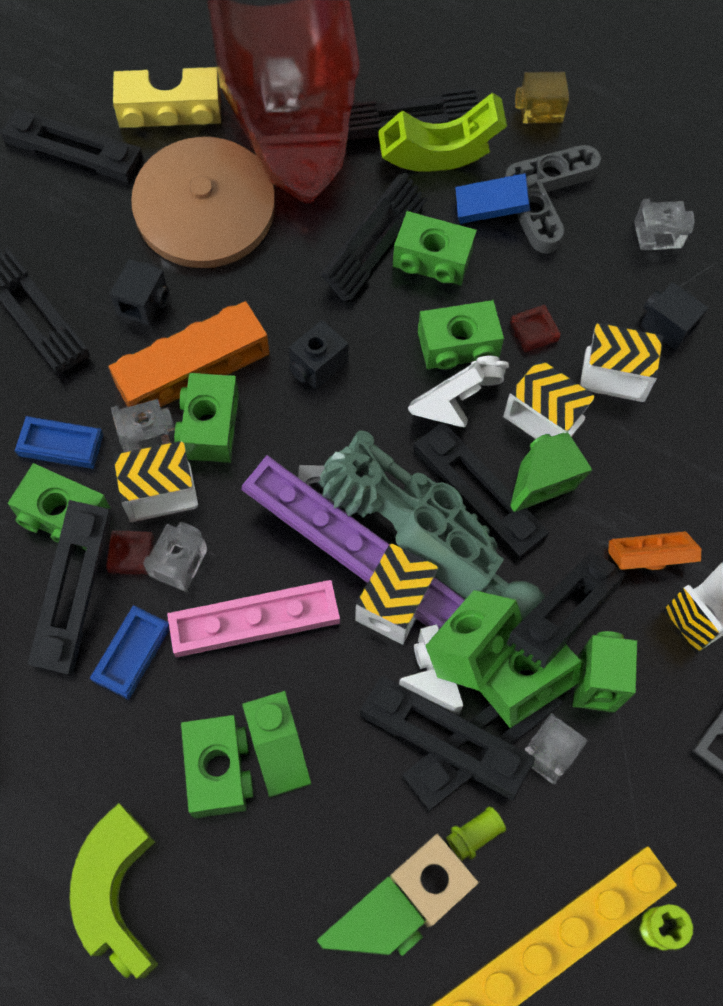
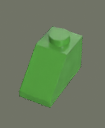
[510,432,592,512]
[242,691,311,798]
[317,876,425,956]

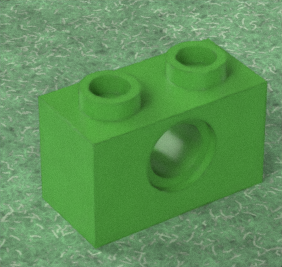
[393,211,477,286]
[418,300,504,369]
[174,373,239,463]
[7,463,111,550]
[425,590,523,691]
[573,631,637,712]
[480,644,581,728]
[181,715,253,819]

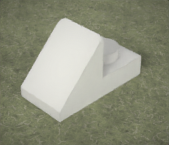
[408,361,485,427]
[399,624,463,715]

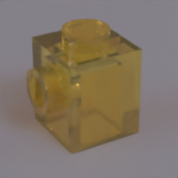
[515,72,569,123]

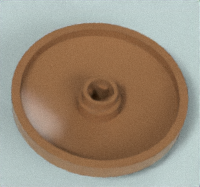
[132,137,275,268]

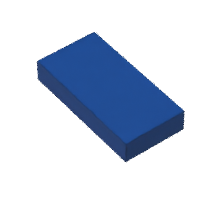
[456,173,530,224]
[15,416,104,469]
[90,605,170,700]

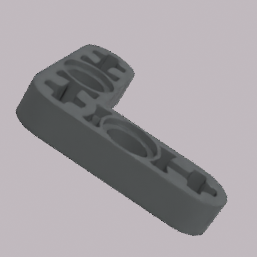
[505,145,601,254]

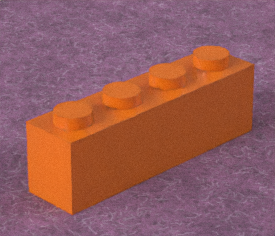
[108,301,270,420]

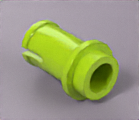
[446,806,506,861]

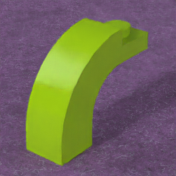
[378,93,507,172]
[70,803,159,979]

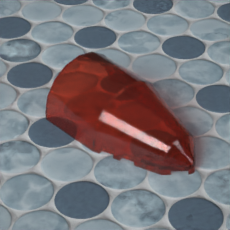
[207,0,360,203]

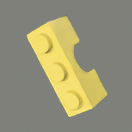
[113,67,221,128]

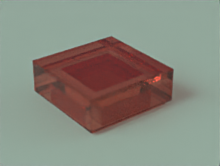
[510,305,561,352]
[107,530,154,575]

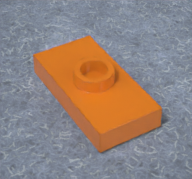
[608,531,702,570]

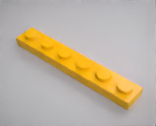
[430,846,677,1006]

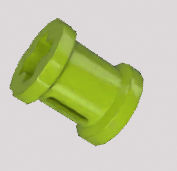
[639,904,693,950]

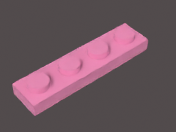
[167,580,340,658]

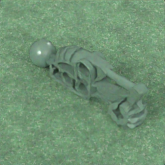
[319,431,545,620]

